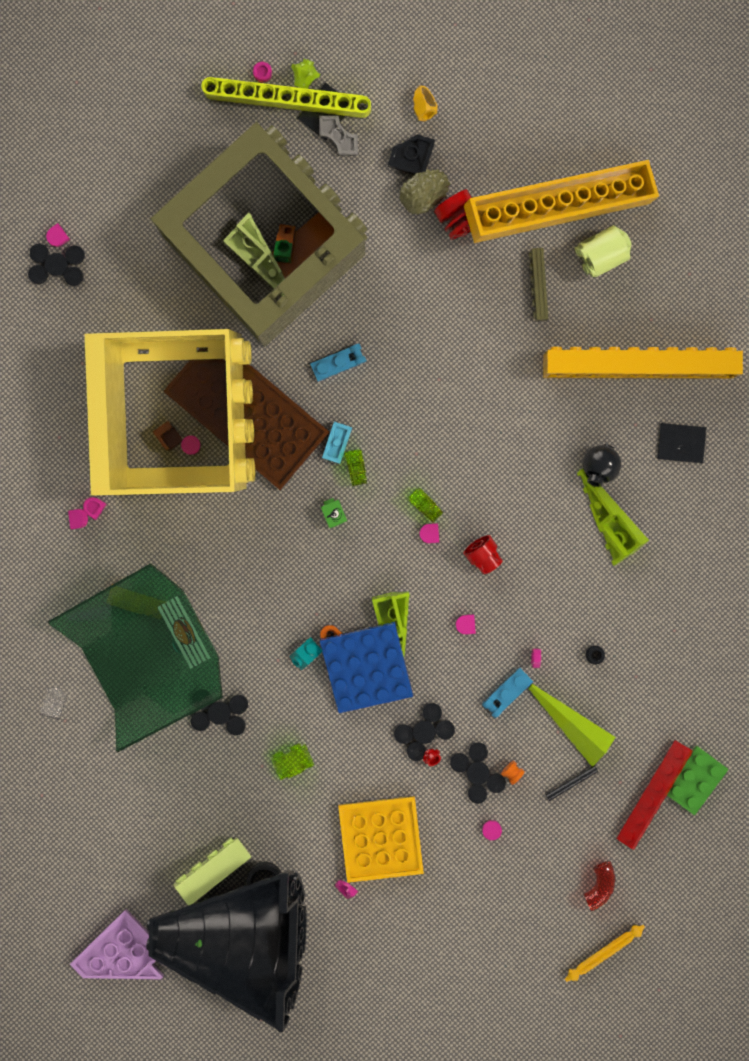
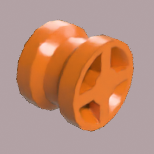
[501,760,525,785]

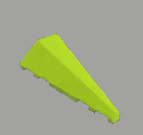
[577,469,650,566]
[372,591,410,658]

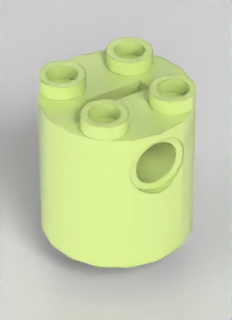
[574,225,632,278]

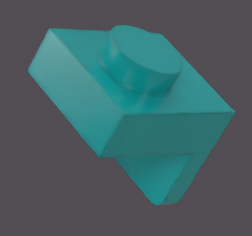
[289,637,322,670]

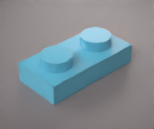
[322,422,352,464]

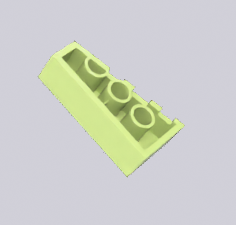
[173,837,251,905]

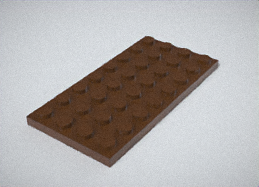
[163,348,330,491]

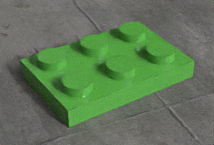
[667,746,729,816]

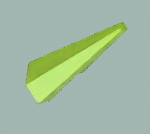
[528,684,616,766]

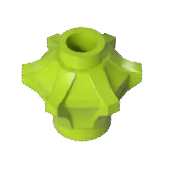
[291,58,321,89]

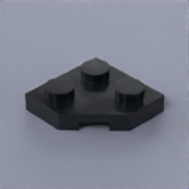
[388,134,435,175]

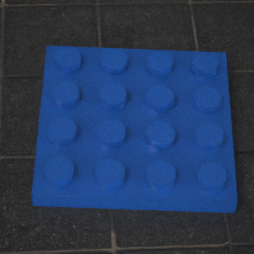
[320,622,414,713]

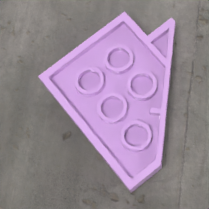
[70,909,164,979]

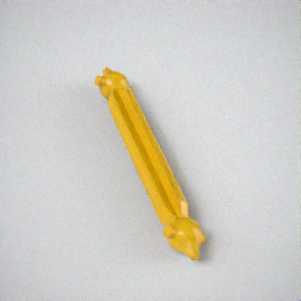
[565,925,645,982]

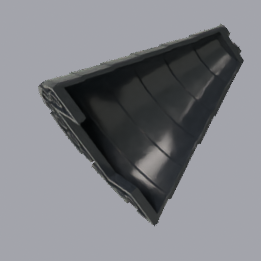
[146,870,307,1032]

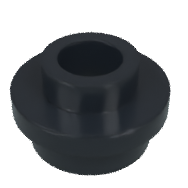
[585,645,605,665]

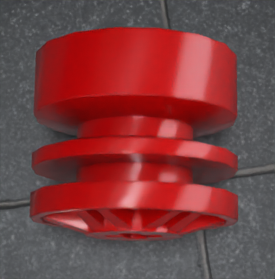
[434,189,472,240]

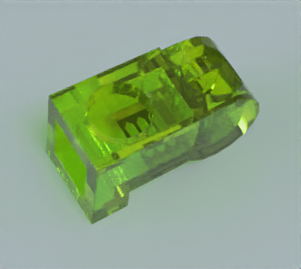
[344,449,368,487]
[406,487,444,523]

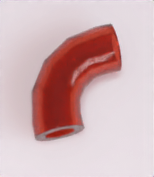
[584,860,616,912]

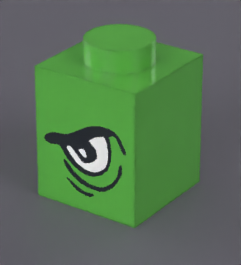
[321,498,347,529]

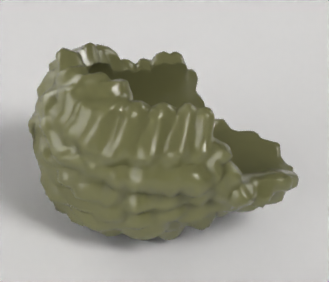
[399,169,450,215]

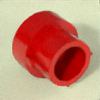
[463,535,503,575]

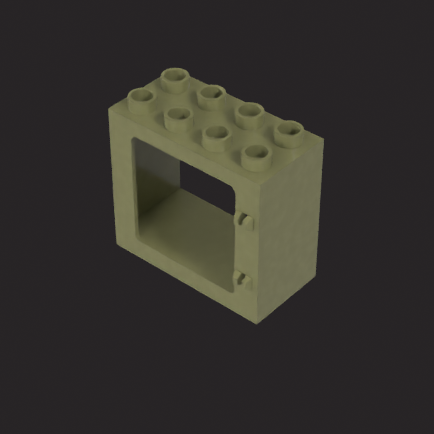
[150,121,368,347]

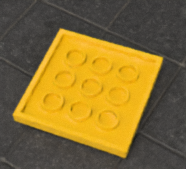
[338,796,424,883]

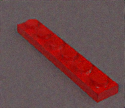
[616,740,693,850]

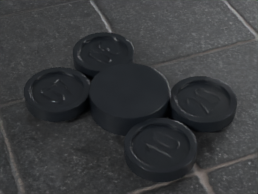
[28,243,85,286]
[191,690,248,736]
[394,703,455,761]
[450,742,506,804]

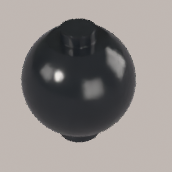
[583,444,622,487]

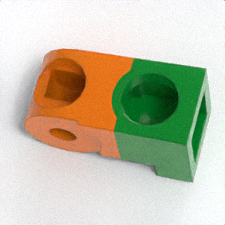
[273,224,296,264]

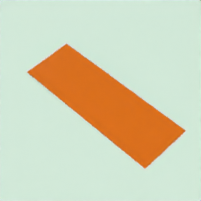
[272,212,334,278]

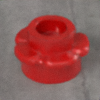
[423,749,441,767]

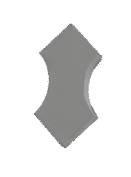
[319,116,358,156]

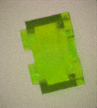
[271,743,314,781]

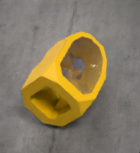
[413,86,438,121]

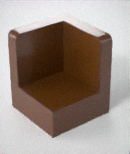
[153,421,183,452]

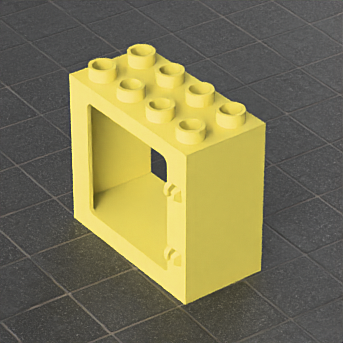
[85,329,255,495]

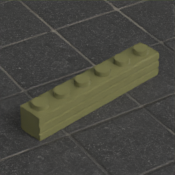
[528,248,549,322]

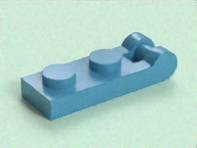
[310,343,367,382]
[482,667,533,719]

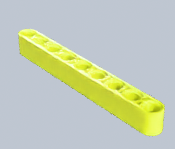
[201,77,371,118]

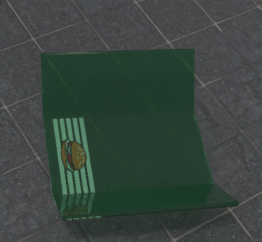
[47,563,223,753]

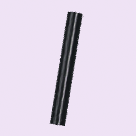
[546,765,599,801]

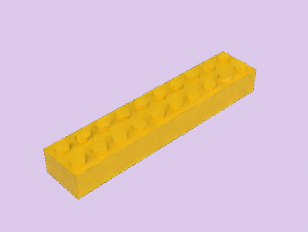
[464,160,659,243]
[543,347,743,379]

